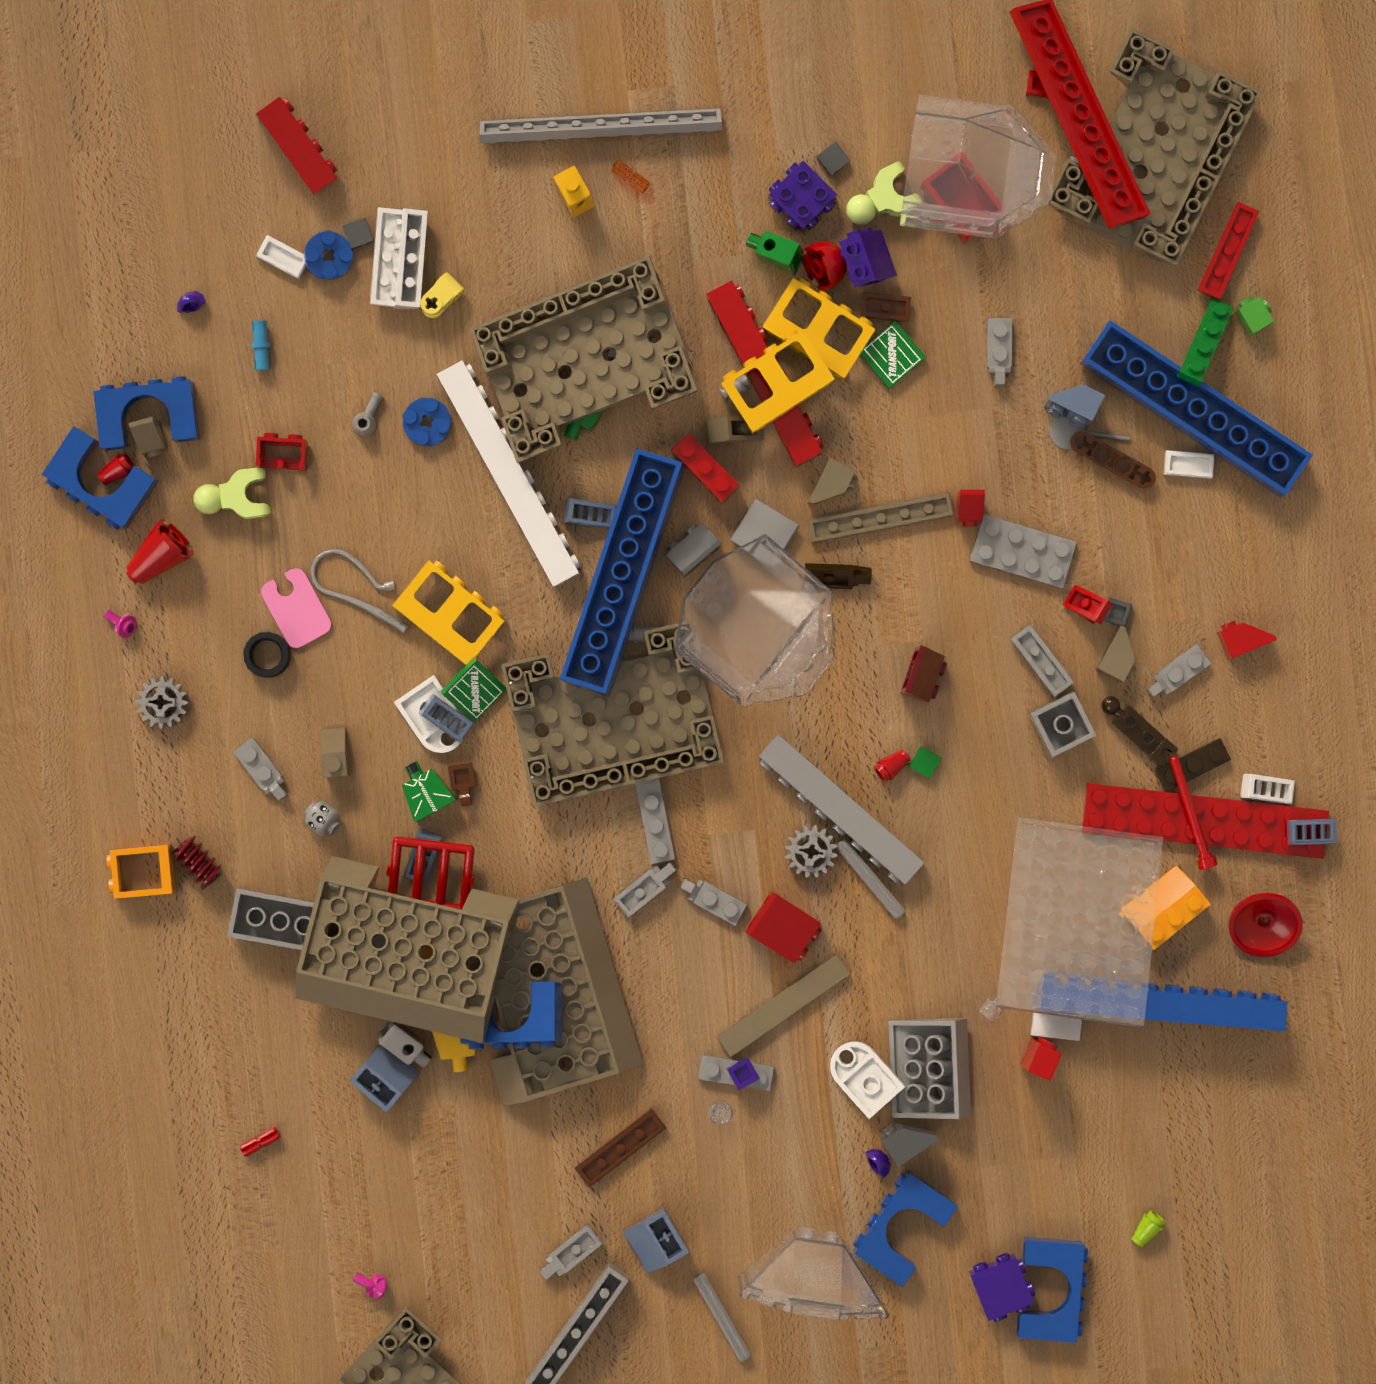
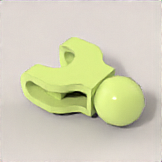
[846,161,923,225]
[193,468,271,519]

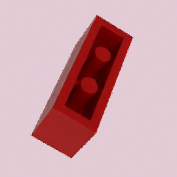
[671,433,739,504]
[1020,1036,1062,1081]

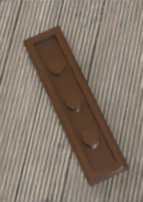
[575,1108,666,1188]

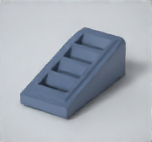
[563,498,617,529]
[419,694,474,743]
[1287,819,1337,845]
[403,829,442,885]

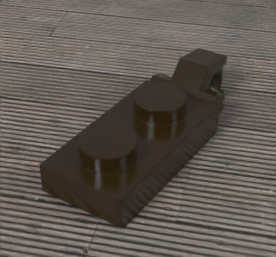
[804,563,872,589]

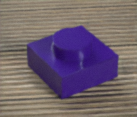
[727,1057,760,1090]

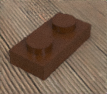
[860,292,911,322]

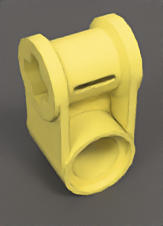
[420,272,465,319]

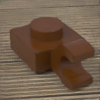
[448,762,476,806]

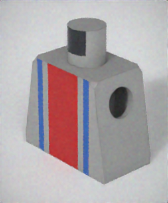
[377,1021,432,1068]

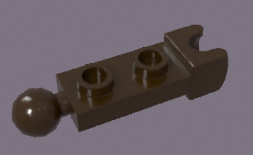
[1101,696,1178,767]

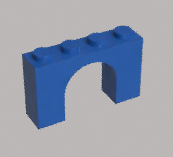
[93,376,200,451]
[42,426,158,530]
[461,981,562,1050]
[853,1170,958,1287]
[1016,1237,1088,1343]

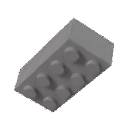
[227,888,332,950]

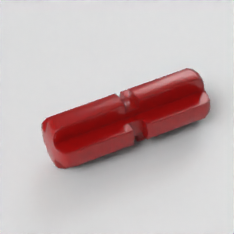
[240,1127,281,1157]

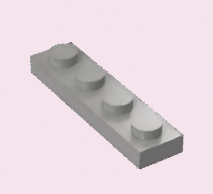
[635,778,675,864]

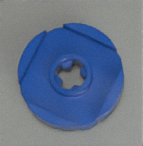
[304,230,353,280]
[403,398,451,447]

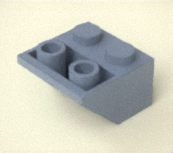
[1044,384,1105,429]
[349,1045,420,1112]
[623,1206,689,1274]

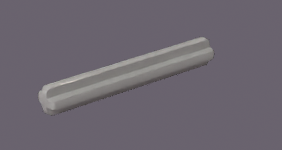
[836,839,905,919]
[694,1273,751,1362]

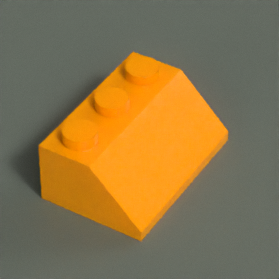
[1119,865,1211,950]

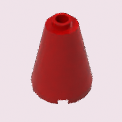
[126,519,194,584]

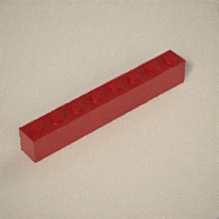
[706,281,824,467]

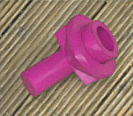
[103,609,137,638]
[353,1272,387,1299]

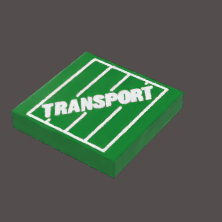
[860,321,926,389]
[440,657,507,723]

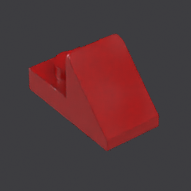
[1063,585,1113,625]

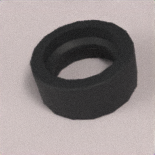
[243,632,291,678]

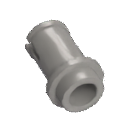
[719,375,751,402]
[628,624,658,644]

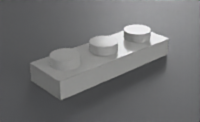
[1010,625,1074,697]
[698,1054,774,1091]

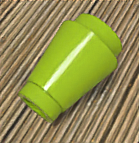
[1131,1210,1165,1247]

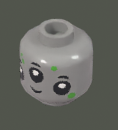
[304,801,341,837]

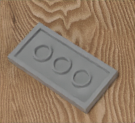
[969,514,1077,589]

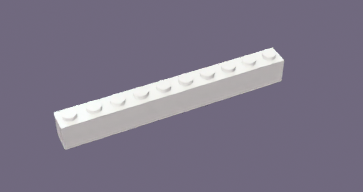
[437,361,581,588]

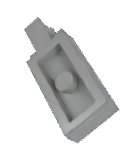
[987,318,1012,386]
[1146,644,1211,697]
[233,737,288,801]
[613,862,676,918]
[680,879,747,926]
[540,1224,603,1280]

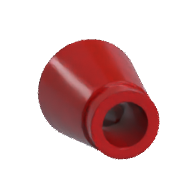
[97,453,134,485]
[874,749,911,782]

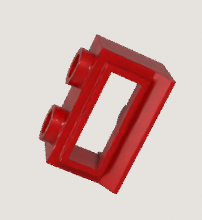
[255,433,308,471]

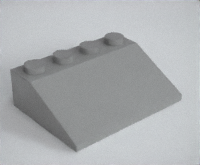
[889,1018,971,1119]

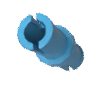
[251,321,271,370]

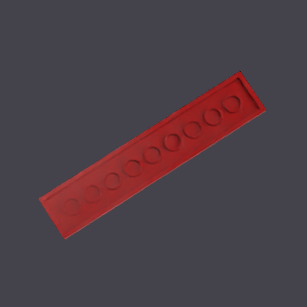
[1009,0,1151,229]
[1081,783,1329,859]

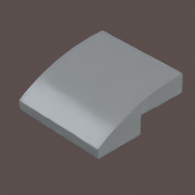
[730,499,800,567]

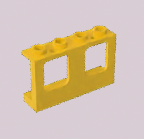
[762,278,875,381]
[721,330,835,435]
[392,560,506,665]

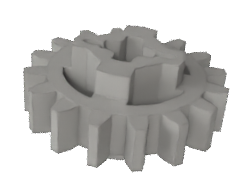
[135,676,189,729]
[785,825,837,878]

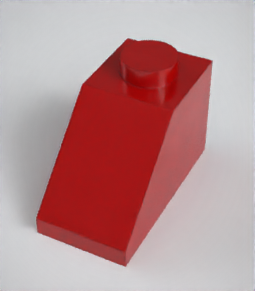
[956,490,985,527]
[1217,620,1277,659]

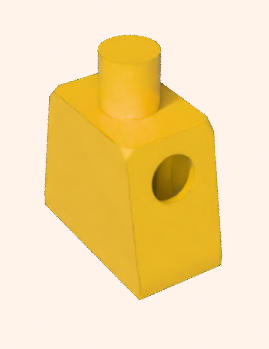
[552,165,595,218]
[432,1031,477,1072]

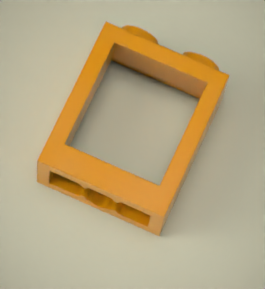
[107,844,176,899]

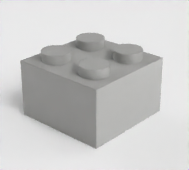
[1028,692,1096,757]

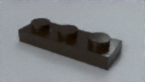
[1154,738,1231,792]

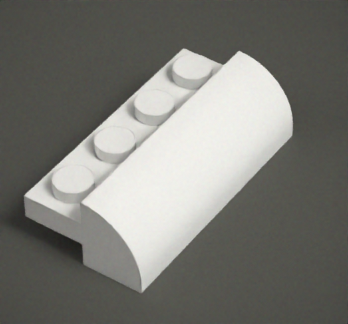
[370,207,428,309]

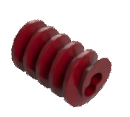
[171,835,222,890]

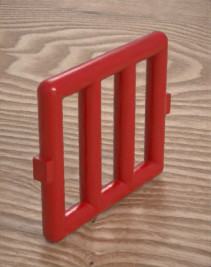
[387,836,475,910]

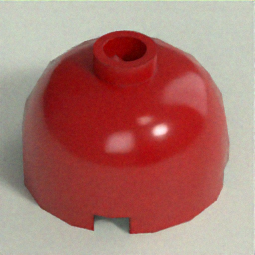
[802,241,847,291]

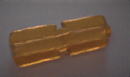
[611,160,650,193]

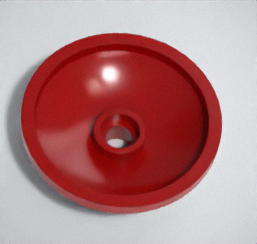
[1228,893,1303,957]

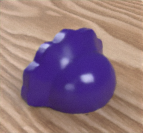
[177,291,206,313]
[865,1149,891,1178]

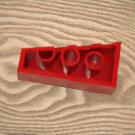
[255,97,338,194]

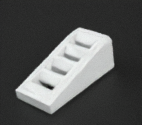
[1240,774,1295,805]

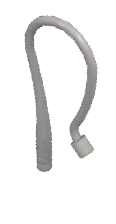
[310,549,409,634]

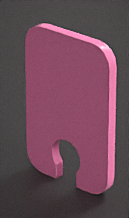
[261,568,332,648]

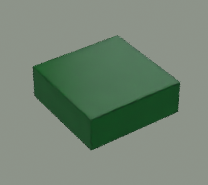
[908,746,942,779]

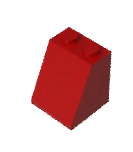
[745,890,822,964]

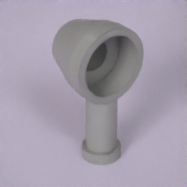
[352,392,383,437]

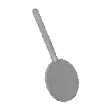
[1049,416,1131,449]

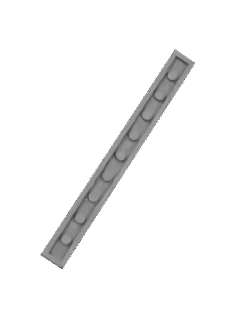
[480,108,722,144]

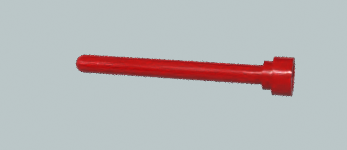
[1170,756,1218,870]

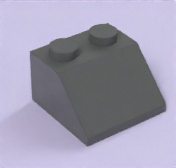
[666,523,722,578]
[879,1123,939,1167]

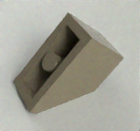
[706,416,763,444]
[128,417,168,458]
[808,458,857,505]
[1095,625,1136,682]
[321,727,350,778]

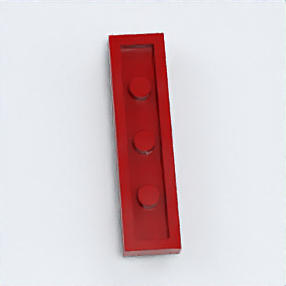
[1197,202,1260,300]

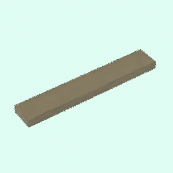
[807,492,954,544]
[717,954,850,1057]

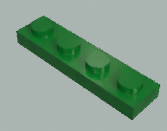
[1177,297,1234,387]

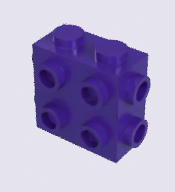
[768,161,837,233]
[839,228,897,288]
[969,1253,1036,1322]

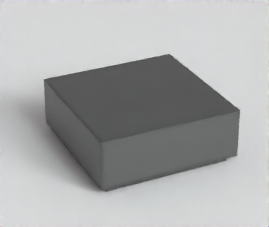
[816,142,850,176]
[343,218,374,250]
[1103,598,1133,628]

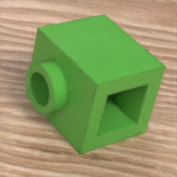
[1235,296,1274,337]

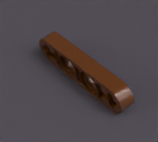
[1070,431,1156,489]

